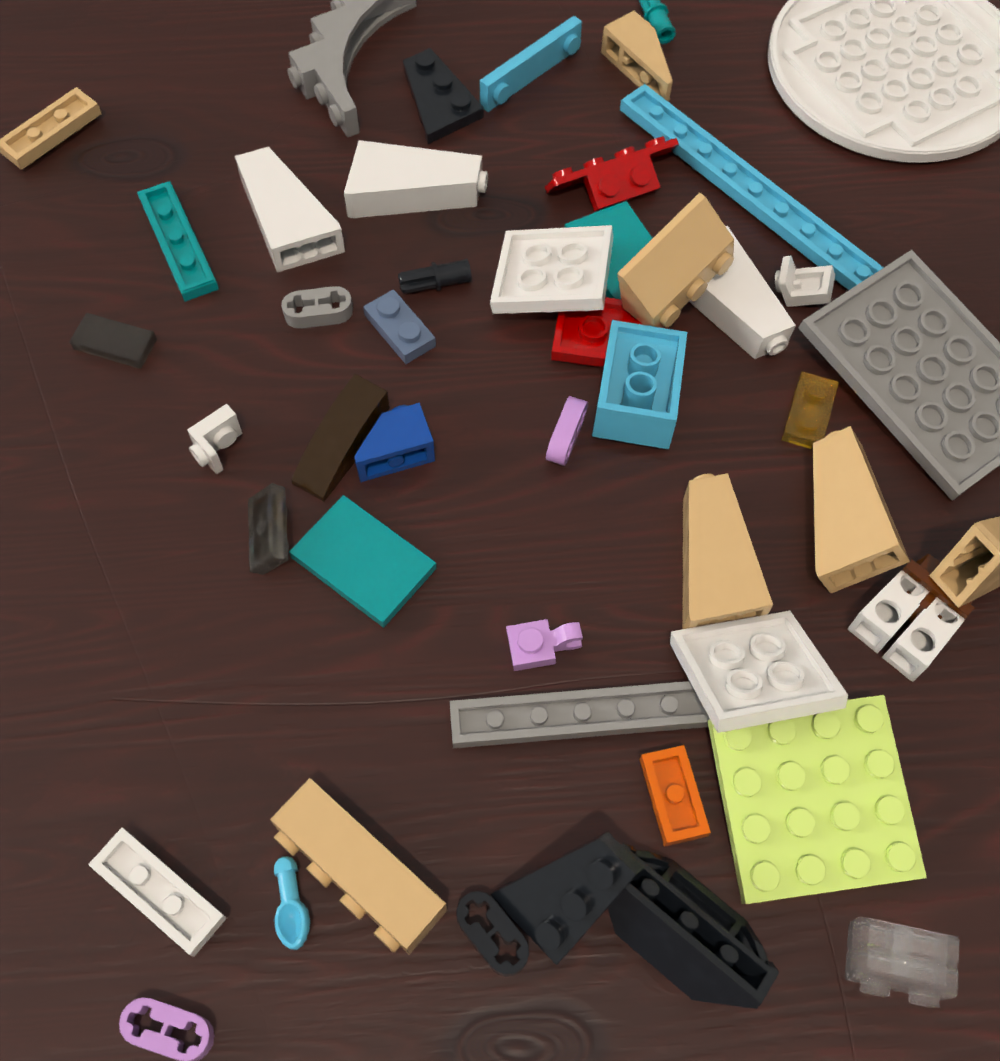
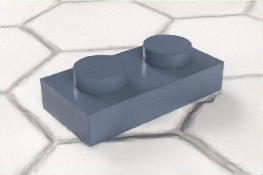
[363,289,436,364]

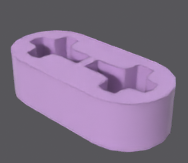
[546,396,588,466]
[119,997,215,1061]

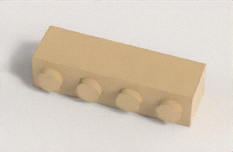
[270,778,447,955]

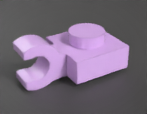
[506,619,583,671]

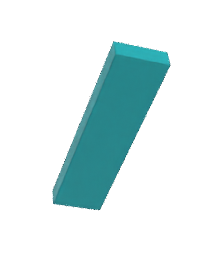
[137,181,219,302]

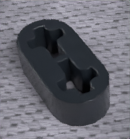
[456,891,529,977]

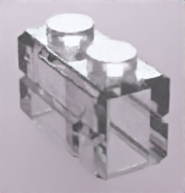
[845,916,959,1008]

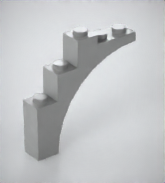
[287,0,417,138]

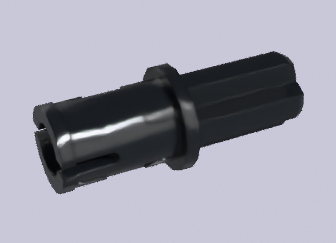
[398,258,472,294]

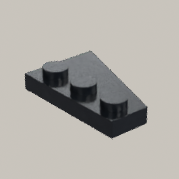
[403,48,484,145]
[490,832,644,965]

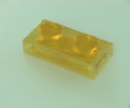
[781,371,839,449]

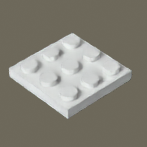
[490,225,614,314]
[670,611,848,733]

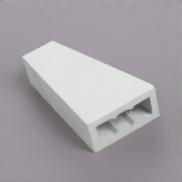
[344,140,488,218]
[235,147,345,273]
[689,226,796,359]

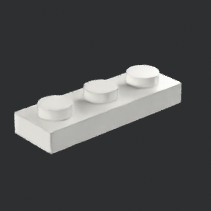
[88,828,227,957]

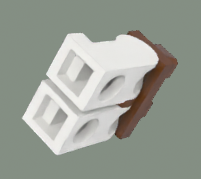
[847,554,975,682]

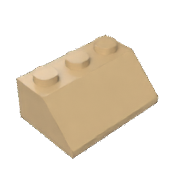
[617,193,734,328]

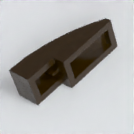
[291,374,390,502]

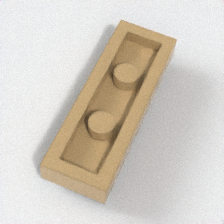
[0,87,102,170]

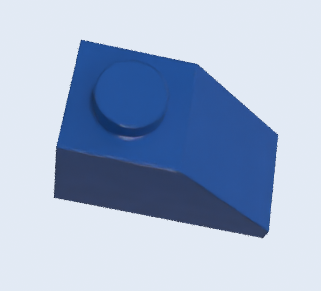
[354,403,435,482]

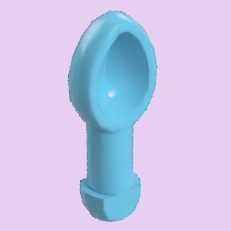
[274,856,311,950]

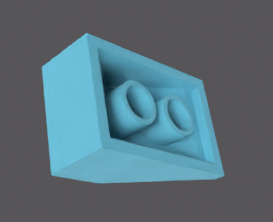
[592,320,687,449]

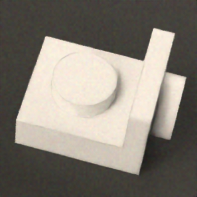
[187,404,243,474]

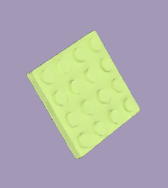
[707,695,927,904]

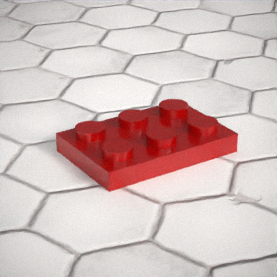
[551,297,669,367]

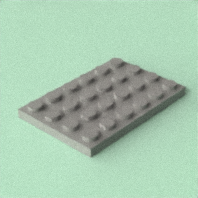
[798,250,1000,501]

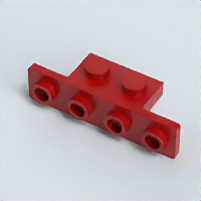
[545,136,679,212]

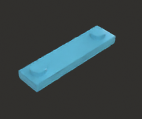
[480,16,582,112]

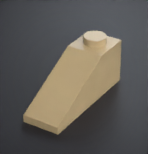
[601,11,673,102]

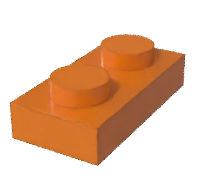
[639,745,711,847]

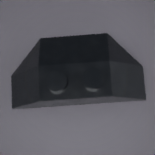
[608,843,779,1009]

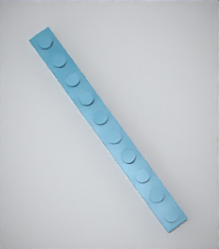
[620,84,884,290]

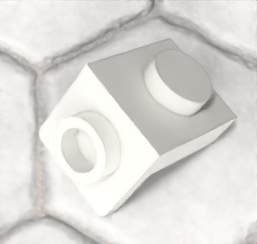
[775,256,835,307]

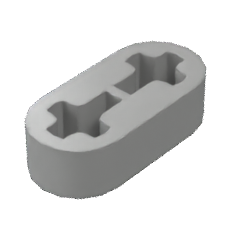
[281,286,353,329]

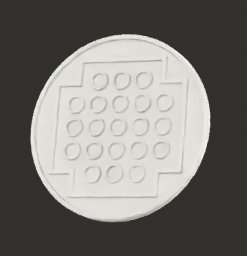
[768,0,1000,163]

